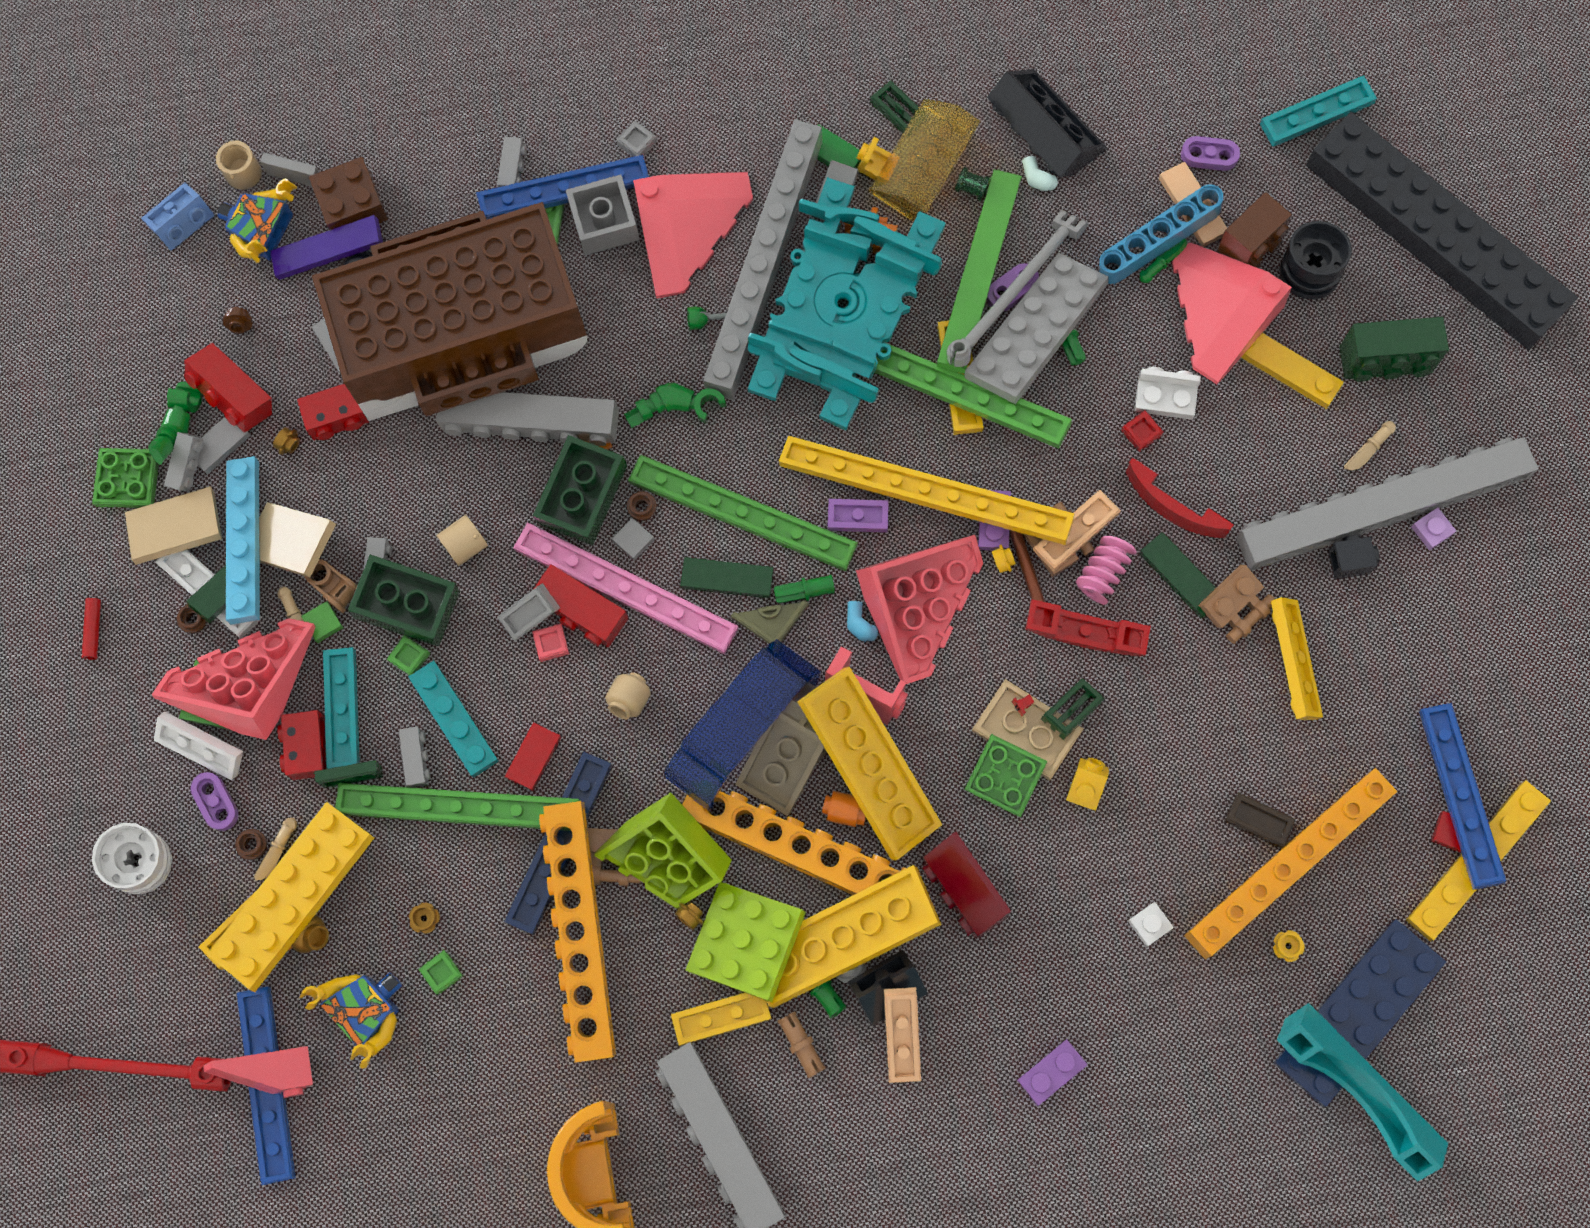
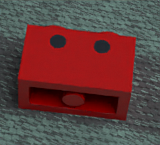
[297,384,369,440]
[277,710,326,780]

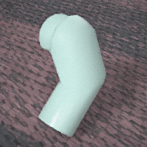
[1022,156,1058,191]

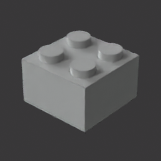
[566,175,640,255]

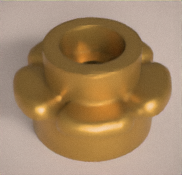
[273,427,300,455]
[409,902,440,934]
[675,902,703,930]

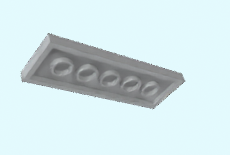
[965,252,1109,404]

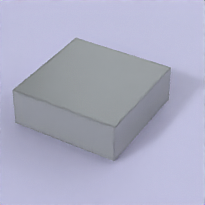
[617,120,657,157]
[612,518,655,561]

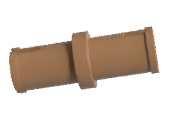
[777,1011,826,1078]

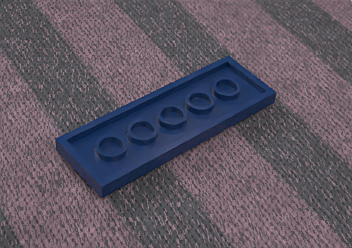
[1273,919,1446,1107]

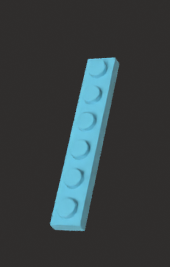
[226,456,260,625]

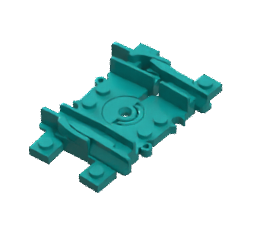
[748,177,946,431]

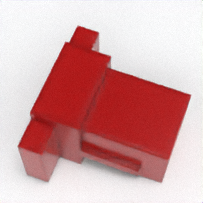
[1011,694,1035,716]

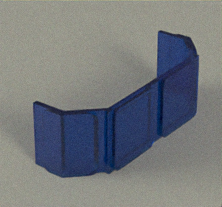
[664,639,821,812]

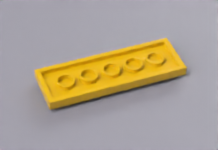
[797,667,942,860]
[207,802,374,992]
[767,865,941,1008]

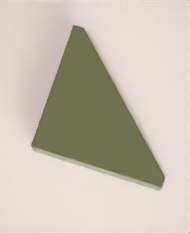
[731,600,809,650]

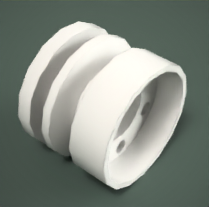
[92,823,172,895]

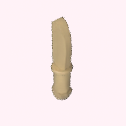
[1344,421,1396,471]
[278,586,310,647]
[254,817,297,880]

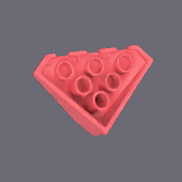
[633,172,753,299]
[1172,242,1292,385]
[856,535,983,684]
[152,618,316,740]

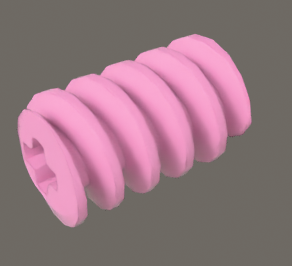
[1076,536,1137,605]

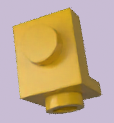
[856,137,901,186]
[1066,758,1109,811]

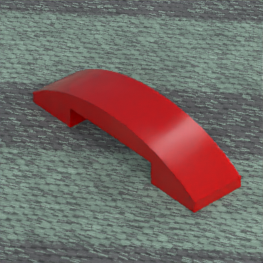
[1126,458,1234,538]
[1025,599,1151,657]

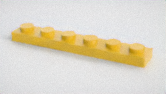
[1406,780,1551,942]

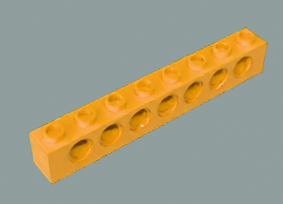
[1184,768,1398,960]
[682,779,906,895]
[539,801,616,1063]

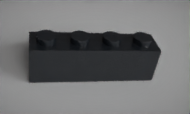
[986,69,1107,177]

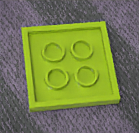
[685,882,806,1002]

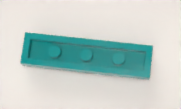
[1260,75,1377,147]
[323,647,360,769]
[408,660,499,778]

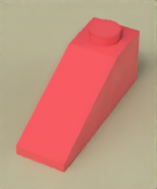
[203,1046,313,1098]

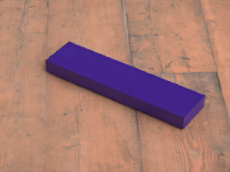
[270,215,383,280]

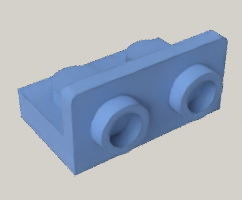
[141,183,214,250]

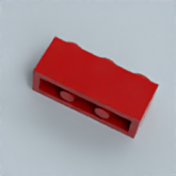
[184,343,272,433]
[534,564,629,648]

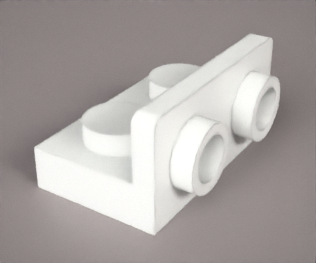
[1134,367,1201,420]

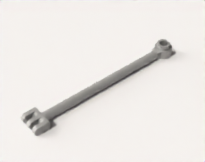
[947,210,1088,367]

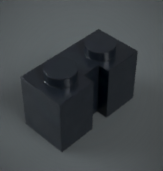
[848,950,928,1025]

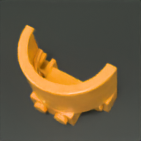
[547,1101,635,1228]

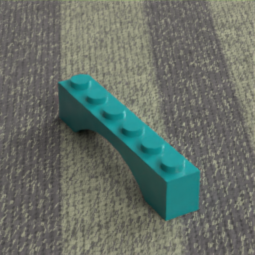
[1277,1003,1449,1182]

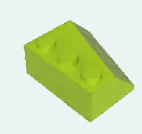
[594,793,732,908]

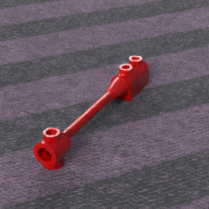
[0,1040,231,1092]

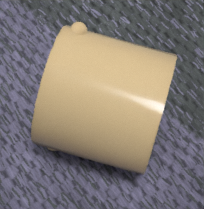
[216,140,262,190]
[436,515,488,566]

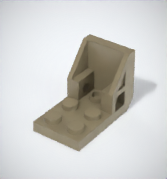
[735,679,827,816]

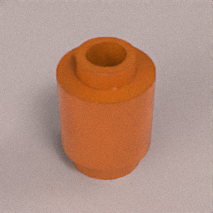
[822,790,866,827]

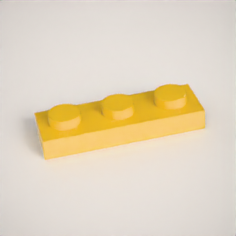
[671,993,771,1046]

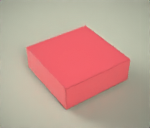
[532,624,570,662]

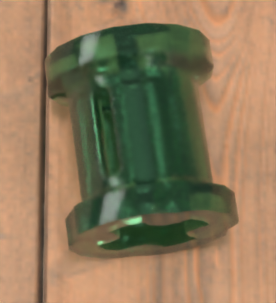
[955,167,991,201]

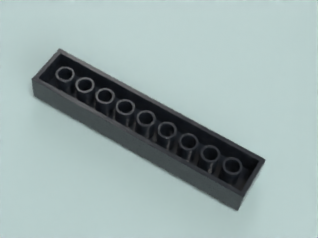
[1306,112,1578,350]

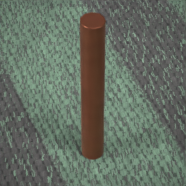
[1009,530,1045,602]

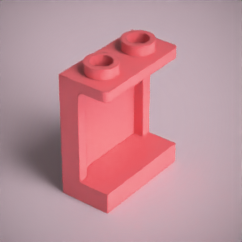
[825,647,908,725]

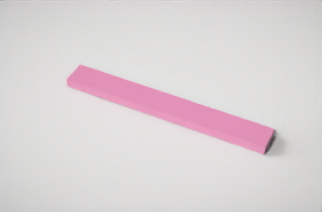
[513,523,739,655]

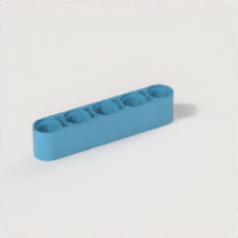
[1099,184,1223,284]

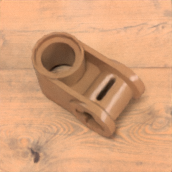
[304,559,357,614]

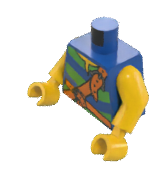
[218,179,297,263]
[299,972,402,1069]

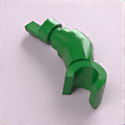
[148,382,203,465]
[624,382,727,428]

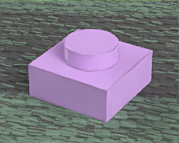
[1411,507,1456,551]

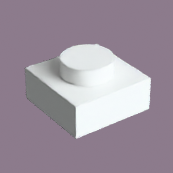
[1128,902,1174,947]

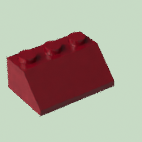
[921,832,1012,939]

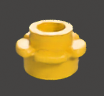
[992,544,1016,573]
[1273,930,1305,962]

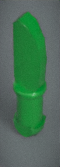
[1139,238,1188,283]

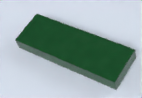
[1139,532,1216,619]
[680,557,774,598]

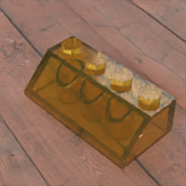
[869,99,981,222]

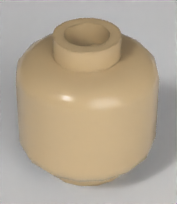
[605,673,651,720]

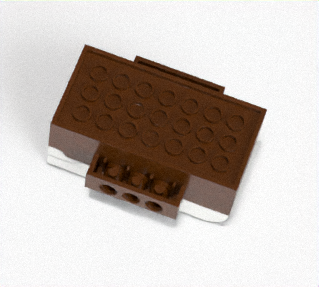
[312,202,587,421]

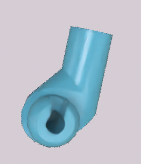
[847,601,878,642]

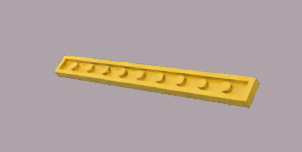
[779,436,1075,545]

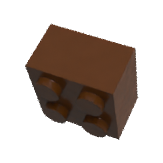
[309,157,389,230]
[1217,192,1292,268]

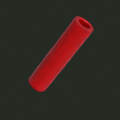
[82,598,101,660]

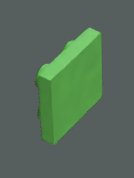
[92,448,159,508]
[964,734,1048,817]

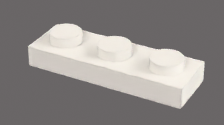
[154,712,243,780]

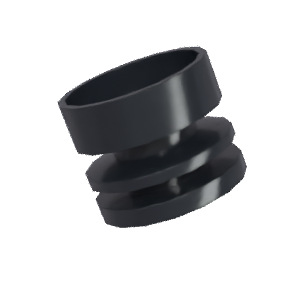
[1280,221,1352,300]

